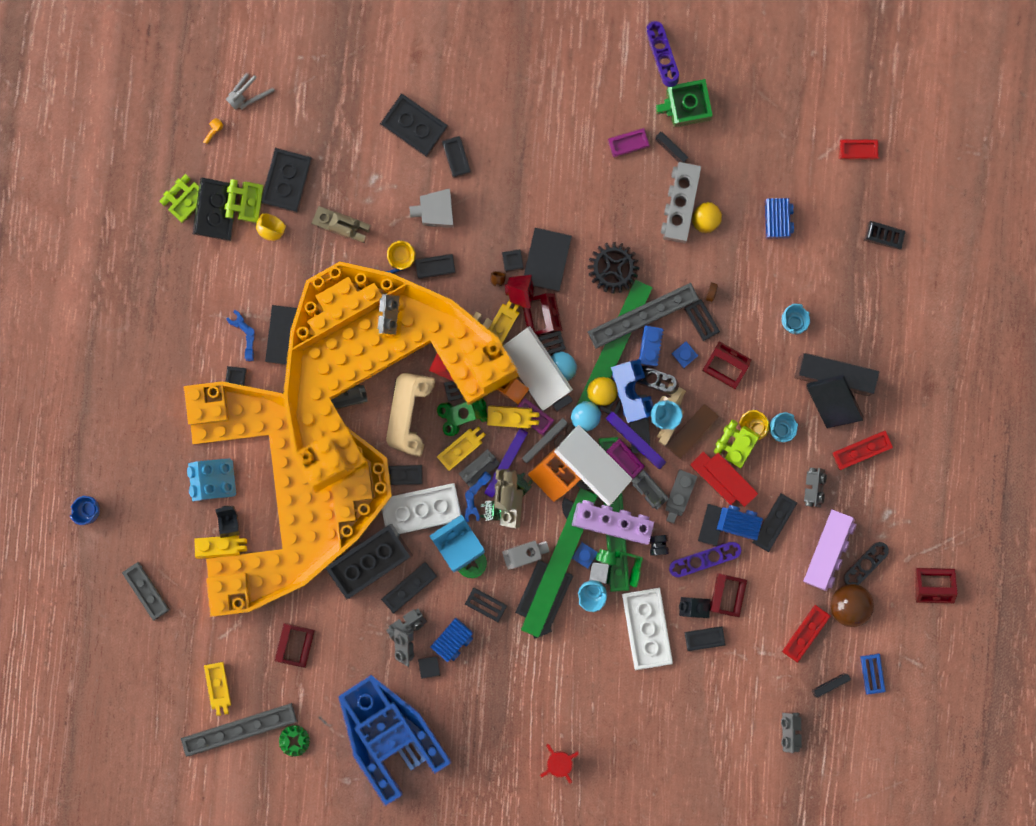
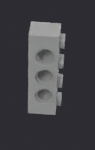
[661,162,701,243]

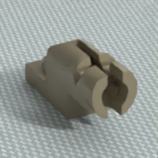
[312,206,371,243]
[494,469,523,528]

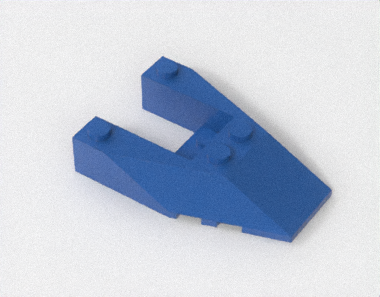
[338,675,451,806]

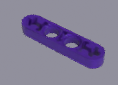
[646,21,679,87]
[605,412,666,470]
[484,428,528,498]
[669,542,741,577]

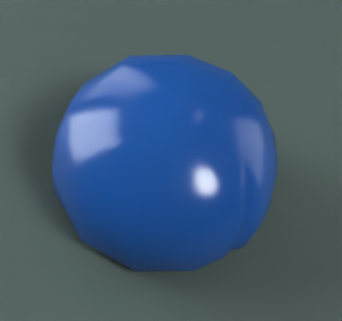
[70,495,100,525]

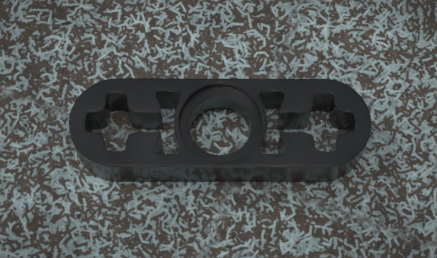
[636,366,679,394]
[843,542,889,585]

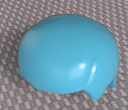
[781,304,810,335]
[551,352,578,381]
[651,400,683,430]
[571,401,602,432]
[769,412,798,443]
[578,580,607,612]

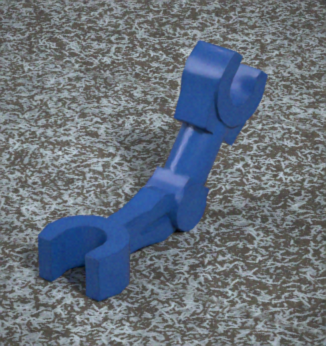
[226,310,255,361]
[465,471,491,522]

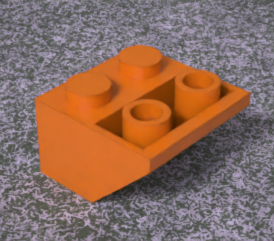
[527,448,581,502]

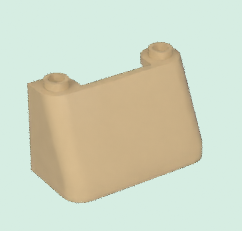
[386,373,436,456]

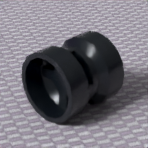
[649,535,669,556]

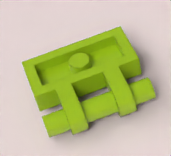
[159,174,199,224]
[224,179,263,223]
[714,420,760,469]

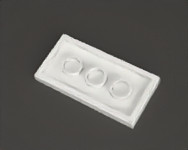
[503,327,573,411]
[554,425,632,506]
[382,483,461,534]
[622,588,673,670]

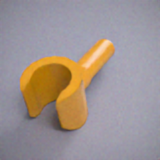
[203,118,223,144]

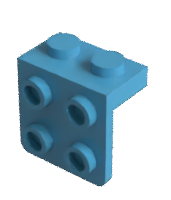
[187,458,236,501]
[430,515,485,572]

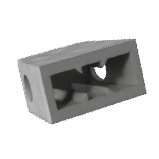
[409,189,454,228]
[502,541,549,570]

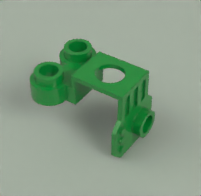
[437,398,488,436]
[596,549,643,587]

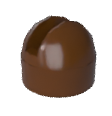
[490,271,506,287]

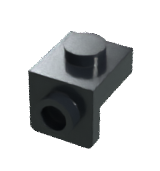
[215,506,240,538]
[679,597,710,618]

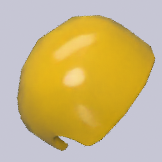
[692,202,722,233]
[256,213,286,241]
[387,240,416,270]
[587,377,618,406]
[739,410,770,440]

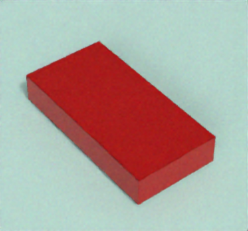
[840,139,879,160]

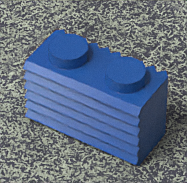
[765,198,794,239]
[639,326,664,368]
[717,505,763,540]
[431,618,473,662]

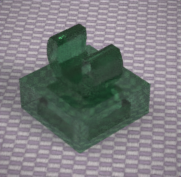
[517,473,533,498]
[480,501,501,520]

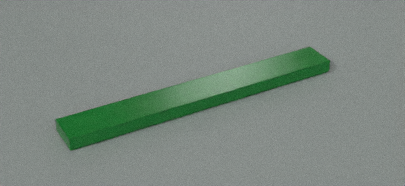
[576,279,653,406]
[599,437,630,592]
[521,488,598,638]

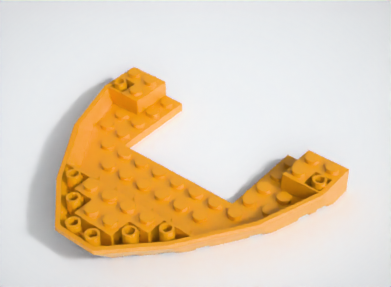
[283,261,519,493]
[184,381,392,617]

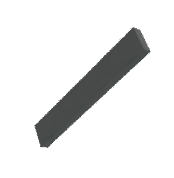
[587,283,699,349]
[180,703,297,757]

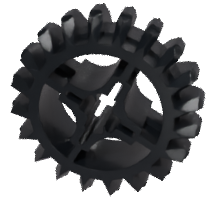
[588,242,639,294]

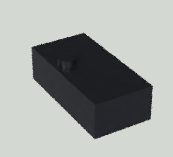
[794,353,880,396]
[325,524,413,600]

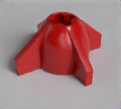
[540,743,579,784]

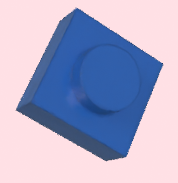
[671,342,698,369]
[572,542,597,569]

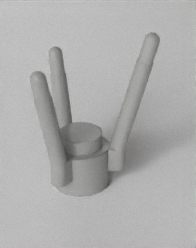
[226,73,274,110]

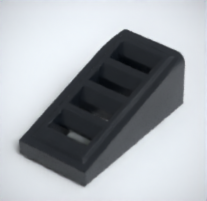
[864,221,906,250]

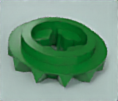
[458,554,487,578]
[279,725,310,757]

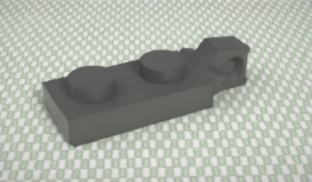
[665,469,698,524]

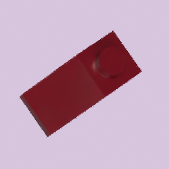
[505,275,535,308]

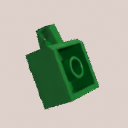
[655,79,713,128]

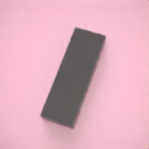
[522,418,568,464]
[122,562,170,621]

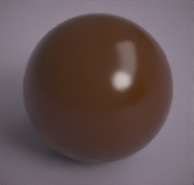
[830,584,874,627]

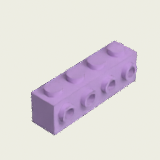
[572,500,654,545]
[804,510,857,591]

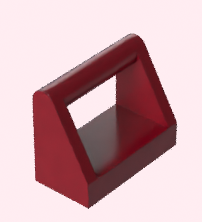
[523,293,562,336]
[702,341,752,389]
[915,568,958,604]
[710,573,747,618]
[274,623,315,668]

